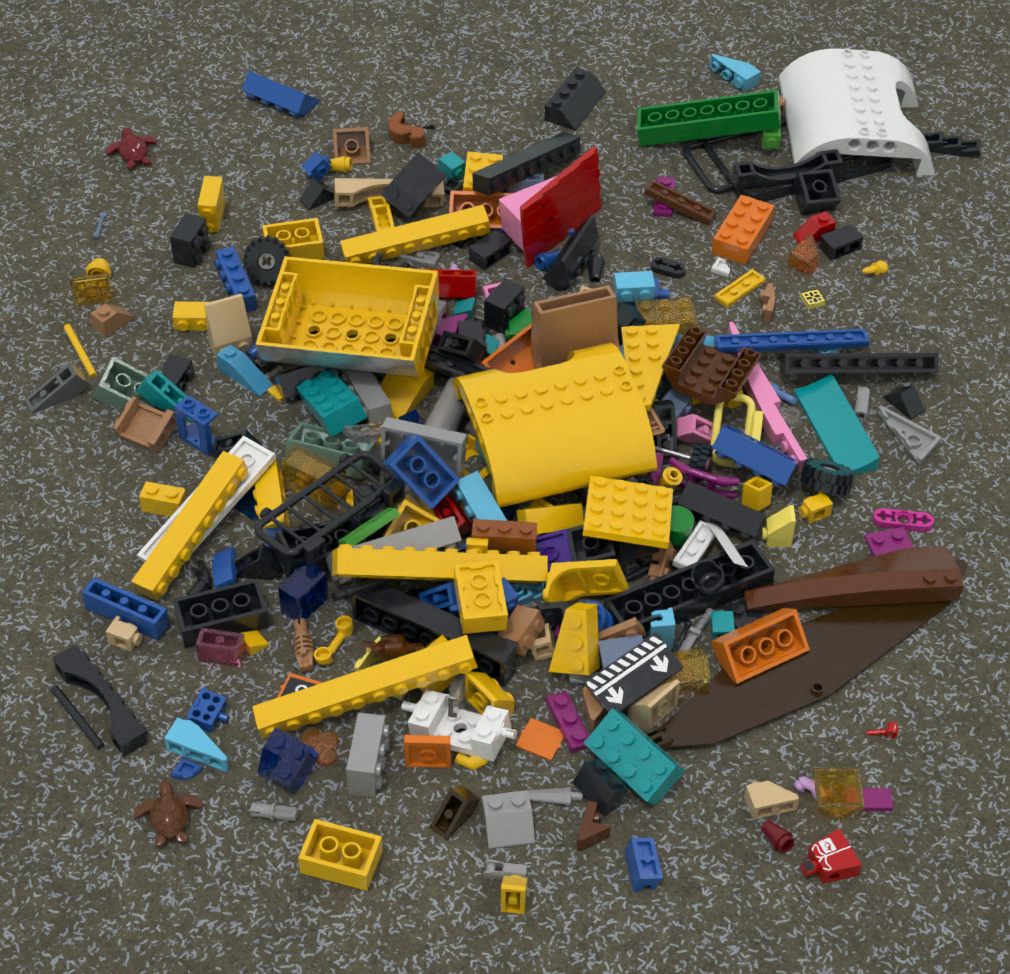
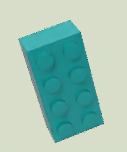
[296,369,367,437]
[584,708,686,805]

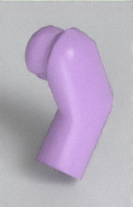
[794,776,827,803]

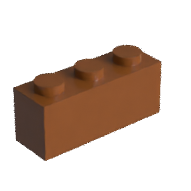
[472,519,537,555]

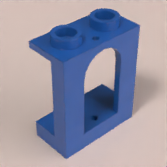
[174,395,218,457]

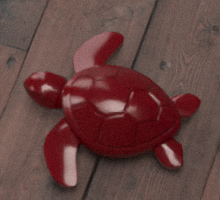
[106,127,157,170]

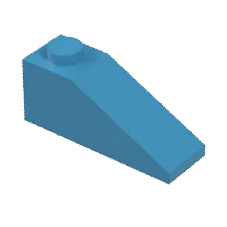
[216,344,273,397]

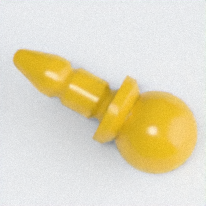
[862,260,888,275]

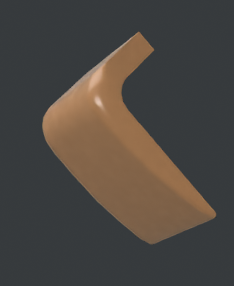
[531,285,665,436]

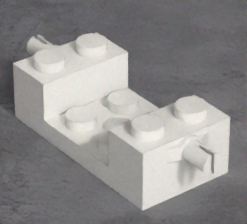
[401,689,517,762]

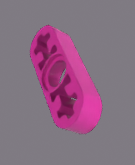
[873,508,934,532]

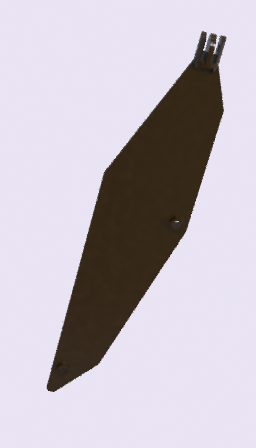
[646,559,967,751]

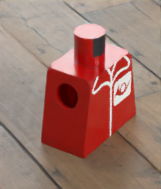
[800,829,862,884]

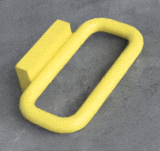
[710,394,764,468]

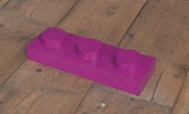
[653,176,675,218]
[545,691,589,753]

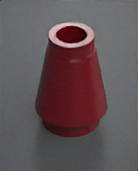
[761,820,795,853]

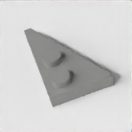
[877,405,941,465]

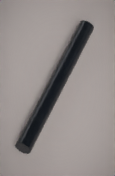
[51,685,105,750]

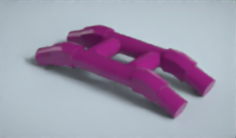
[668,457,739,499]

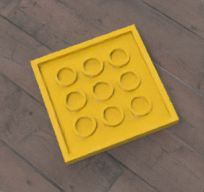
[582,476,673,549]

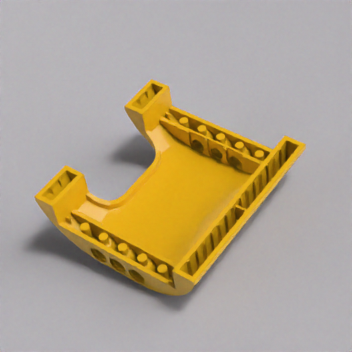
[452,343,657,508]

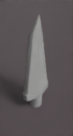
[508,787,583,805]

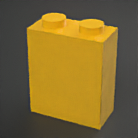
[198,176,225,233]

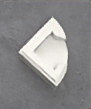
[711,257,730,277]

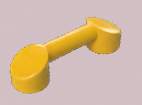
[314,616,354,665]

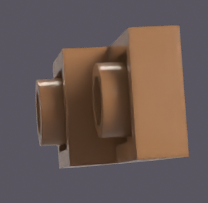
[759,283,775,323]

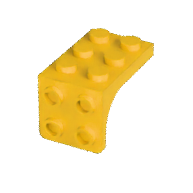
[543,559,629,603]

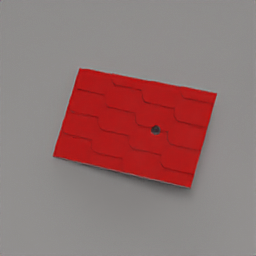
[499,146,602,268]

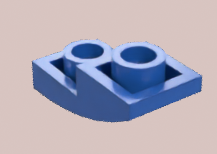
[213,546,238,588]

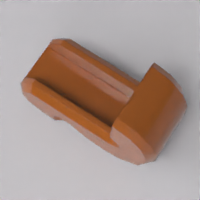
[388,111,426,148]

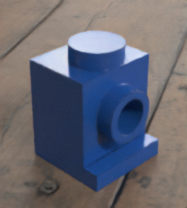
[301,151,332,182]

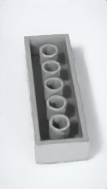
[325,516,462,584]

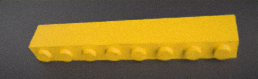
[340,205,490,264]
[131,451,248,602]

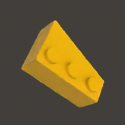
[549,603,600,675]

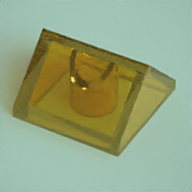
[812,767,865,821]

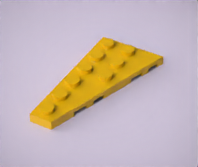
[621,324,680,411]

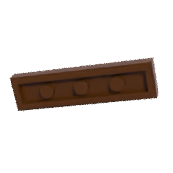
[644,180,716,225]

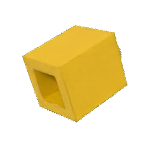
[742,476,773,511]

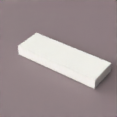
[672,520,718,569]

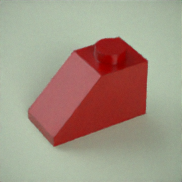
[793,211,836,248]

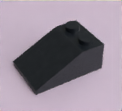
[381,152,447,218]

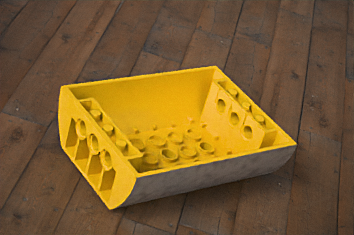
[256,256,439,377]

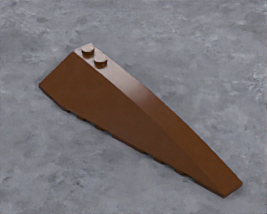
[744,546,964,611]

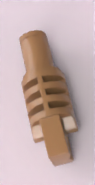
[293,618,315,672]

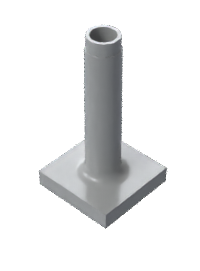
[380,376,467,506]

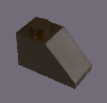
[429,786,481,840]

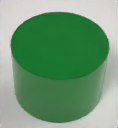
[669,506,694,546]

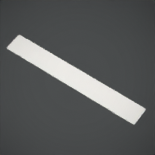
[705,519,748,567]

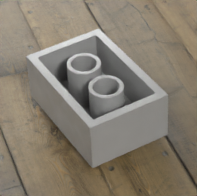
[346,713,390,797]

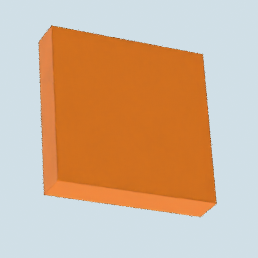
[404,735,451,768]

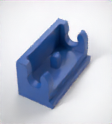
[625,838,663,892]

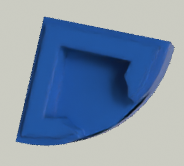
[171,757,203,780]

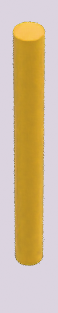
[64,324,98,378]

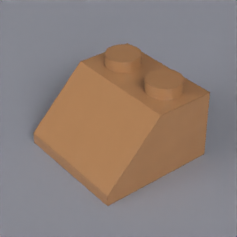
[333,127,371,164]

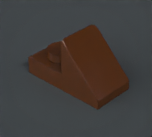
[577,800,610,851]

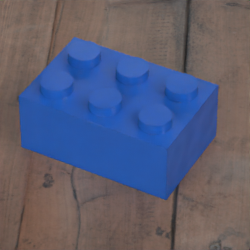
[382,434,460,510]

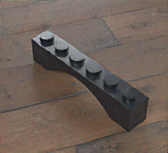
[732,149,843,191]
[53,645,148,757]

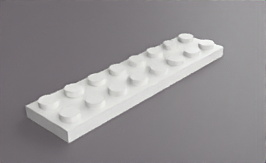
[137,436,276,562]

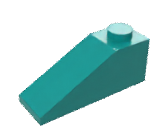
[136,369,192,422]

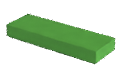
[338,508,400,546]

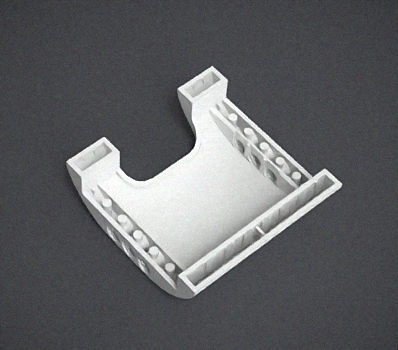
[779,49,935,175]

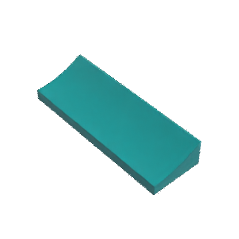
[793,373,880,474]

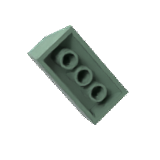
[285,422,377,480]

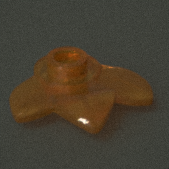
[298,727,338,765]

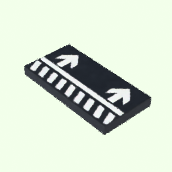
[585,632,684,714]

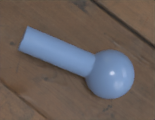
[770,383,797,405]

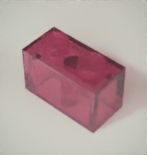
[195,628,246,667]

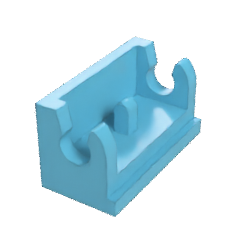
[649,608,676,650]

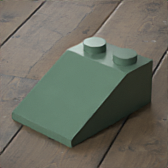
[92,357,155,408]

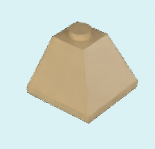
[627,679,680,732]

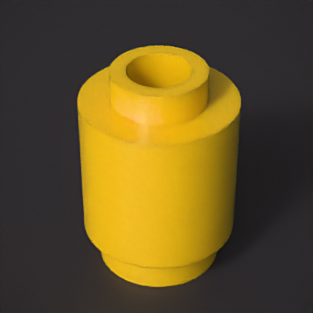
[658,467,682,492]

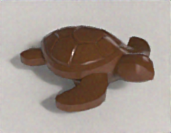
[361,634,424,661]
[133,781,203,848]

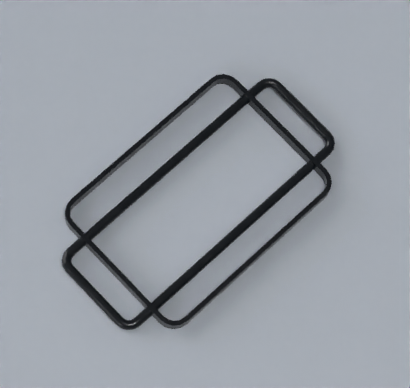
[682,118,893,202]

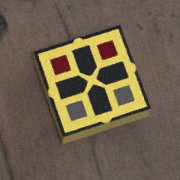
[800,289,826,310]

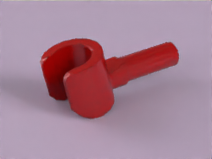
[866,722,899,739]

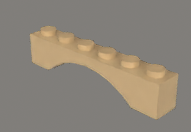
[334,178,445,207]

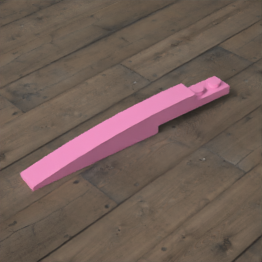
[728,322,807,473]

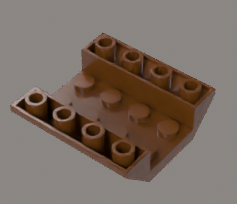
[662,325,762,406]

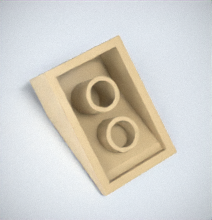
[204,294,253,359]

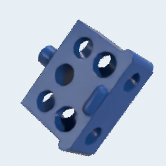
[187,687,229,733]

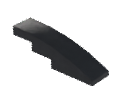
[922,131,982,156]

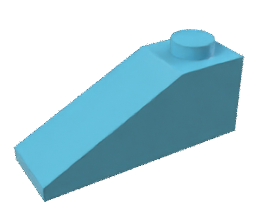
[164,717,229,772]

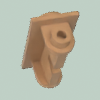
[647,541,676,581]

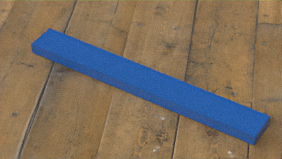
[714,329,870,353]

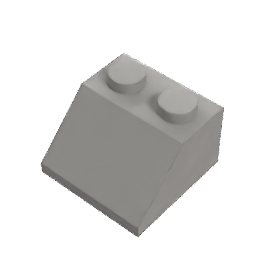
[482,790,535,849]

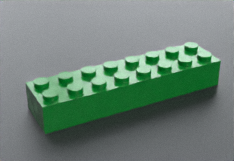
[637,89,781,147]

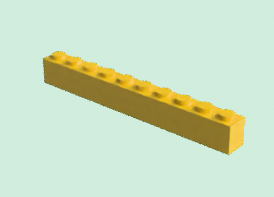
[332,544,548,584]
[252,635,478,738]

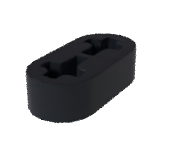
[651,257,685,279]

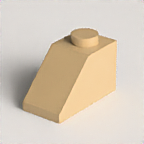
[744,781,799,819]

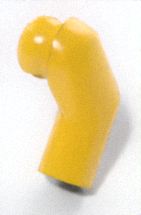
[455,753,489,770]

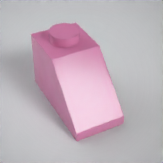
[676,414,713,444]

